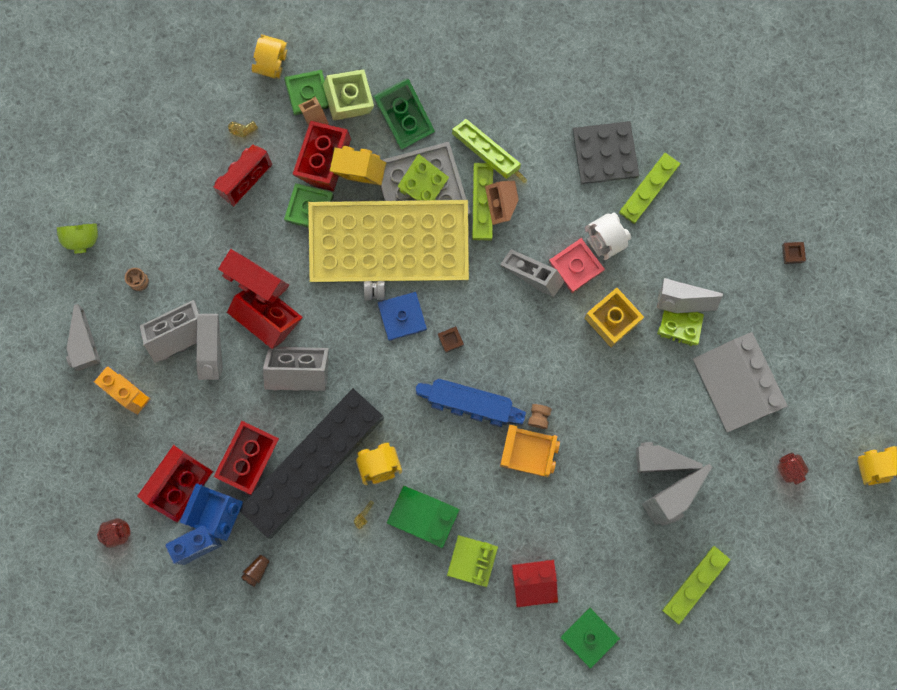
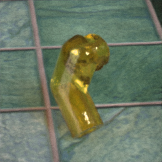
[228,121,258,138]

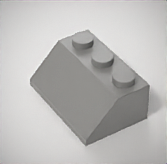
[140,300,201,363]
[263,347,329,391]

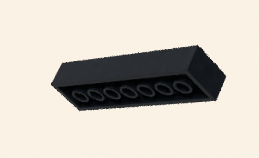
[240,388,384,539]

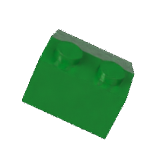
[372,79,435,150]
[387,485,460,549]

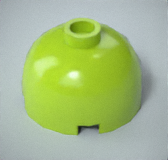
[56,223,98,254]

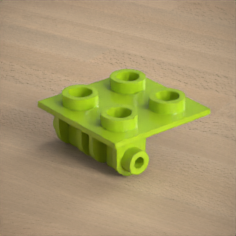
[398,154,449,201]
[657,310,704,347]
[447,535,498,587]

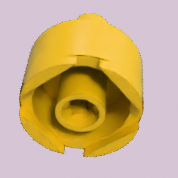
[252,34,287,79]
[356,443,403,485]
[857,446,897,485]

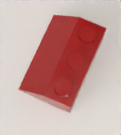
[293,121,351,192]
[213,144,273,207]
[218,249,289,303]
[226,290,303,349]
[213,421,279,495]
[137,445,213,523]

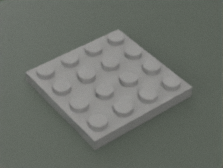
[380,142,471,216]

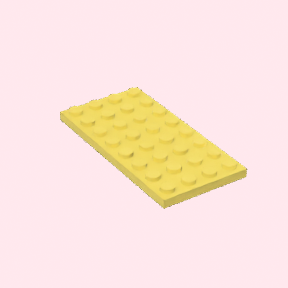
[308,200,469,282]

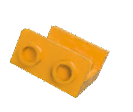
[94,367,150,415]
[500,425,560,477]

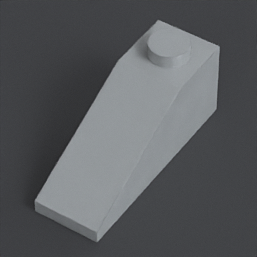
[500,249,564,297]
[657,278,723,313]
[66,304,101,371]
[197,314,223,380]
[636,442,702,473]

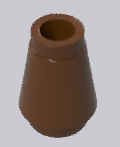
[241,555,270,587]

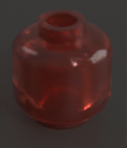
[777,452,809,485]
[97,518,131,548]

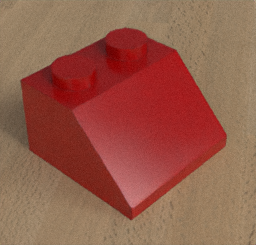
[511,560,558,607]

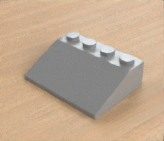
[693,332,788,432]
[642,464,712,526]

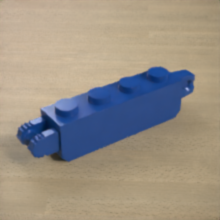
[415,379,526,427]

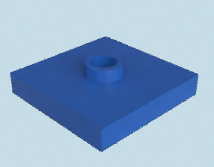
[378,292,427,341]

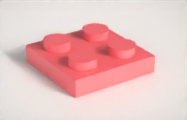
[549,238,605,293]

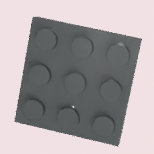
[573,121,639,185]

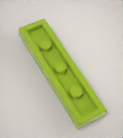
[452,119,521,179]
[619,153,681,224]
[472,163,493,241]
[662,546,731,625]

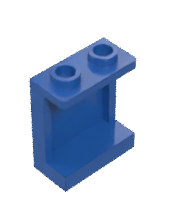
[180,483,243,541]
[166,526,222,565]

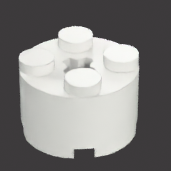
[585,213,631,260]

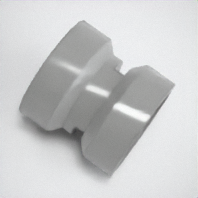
[364,281,385,301]

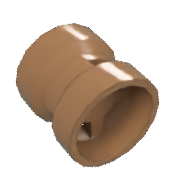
[125,268,149,291]
[528,404,552,429]

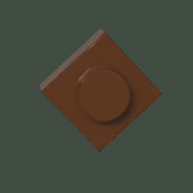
[782,242,806,264]
[438,326,464,353]

